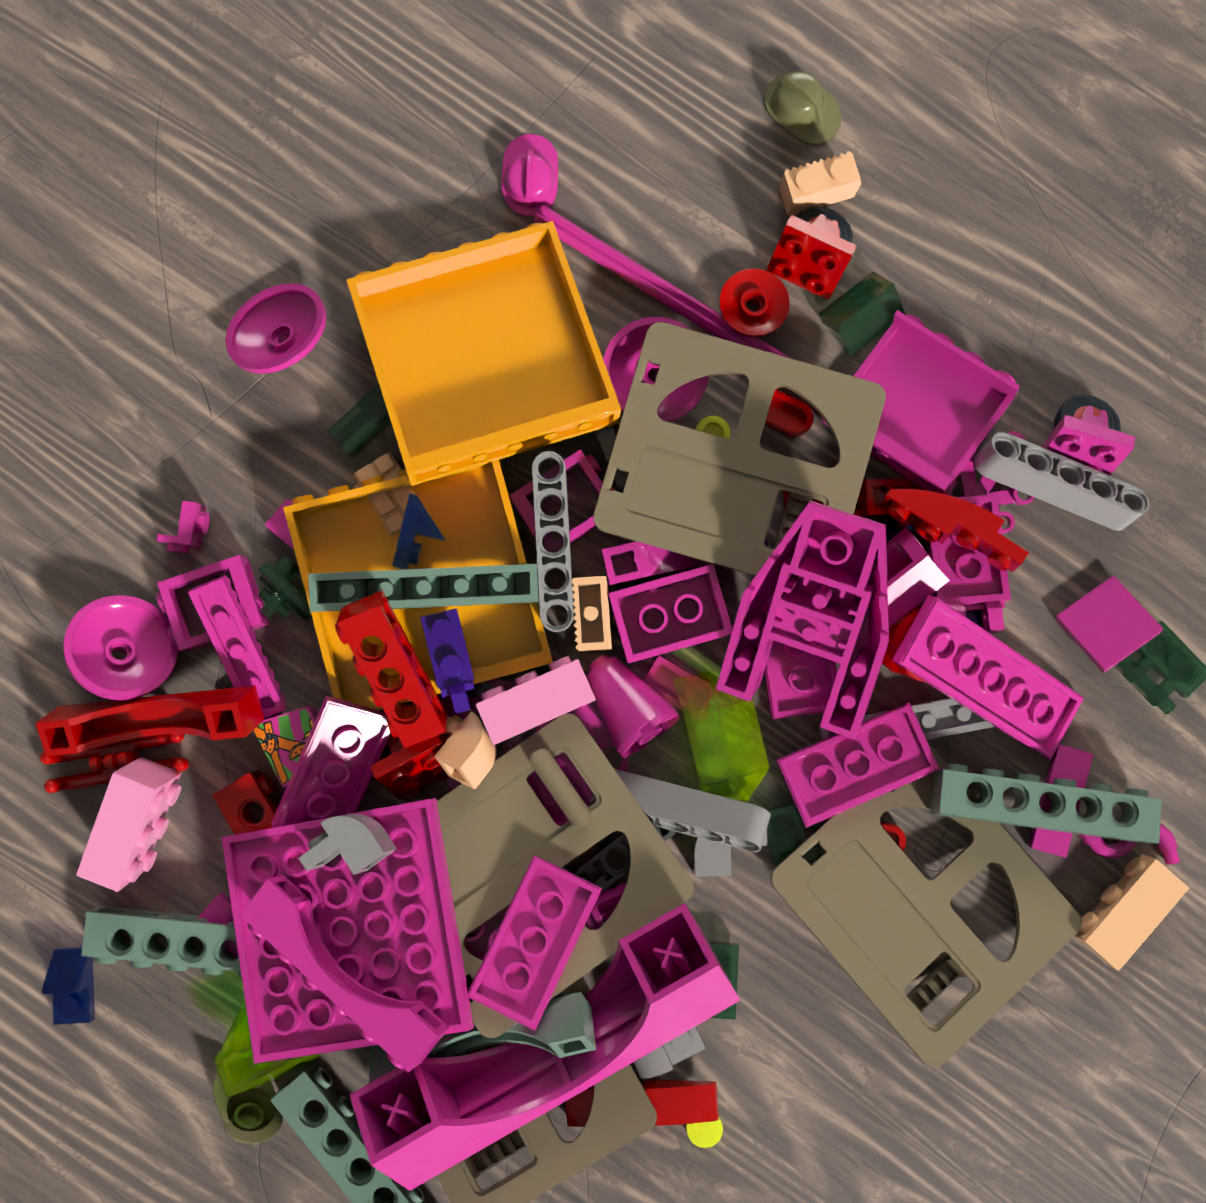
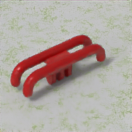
[39,734,190,793]

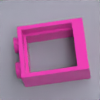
[509,449,616,553]
[886,527,949,627]
[156,555,270,652]

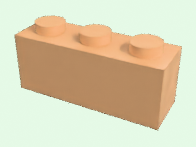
[1074,854,1189,971]

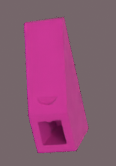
[602,542,712,588]

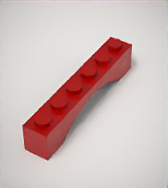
[35,685,264,756]

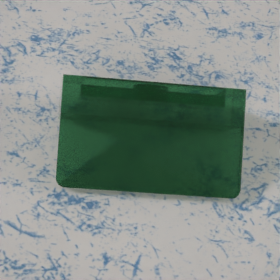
[818,271,905,356]
[327,384,392,459]

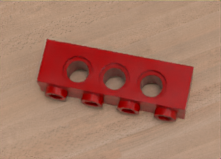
[335,590,448,748]
[212,770,279,835]

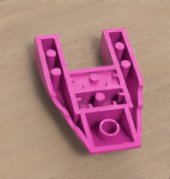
[716,501,889,740]

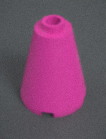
[587,655,680,758]

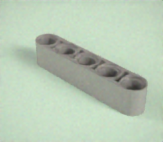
[973,432,1150,531]
[532,451,574,632]
[590,769,771,852]

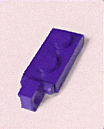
[421,608,475,713]

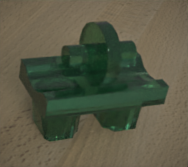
[258,556,312,622]

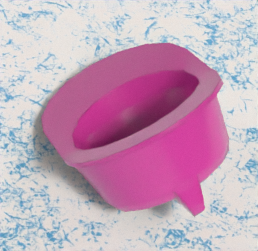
[502,134,558,217]

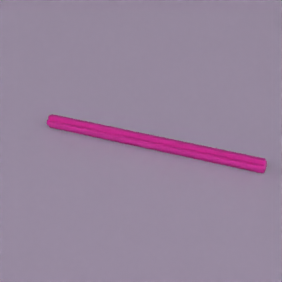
[534,206,792,359]

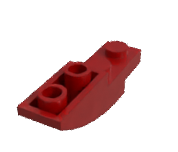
[881,489,1029,572]

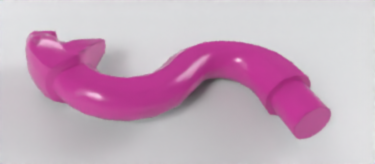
[1078,824,1180,865]

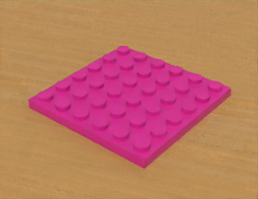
[222,798,474,1064]

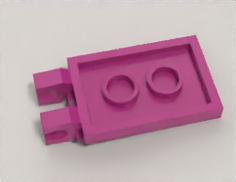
[927,494,1011,634]

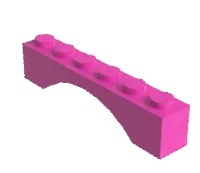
[239,875,449,1073]

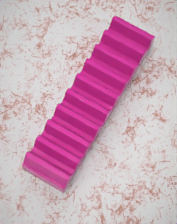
[188,575,287,718]

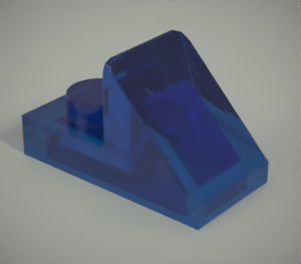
[392,494,447,570]
[42,947,95,1025]

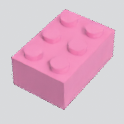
[476,656,596,745]
[76,757,181,892]

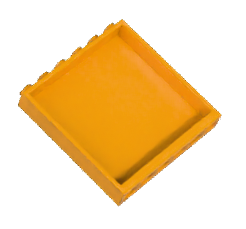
[346,221,621,486]
[283,460,553,710]

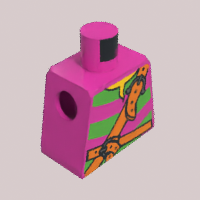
[254,706,318,787]

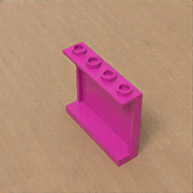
[822,310,1020,494]

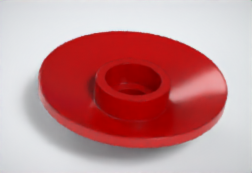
[719,268,790,337]

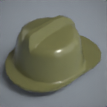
[764,71,842,145]
[212,1060,283,1146]

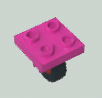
[1041,395,1135,475]

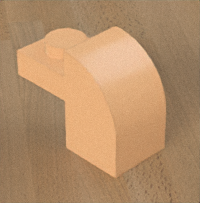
[435,712,497,790]

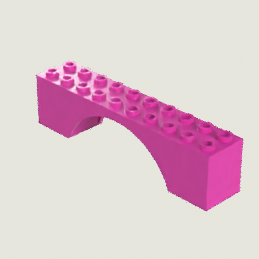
[350,903,740,1191]

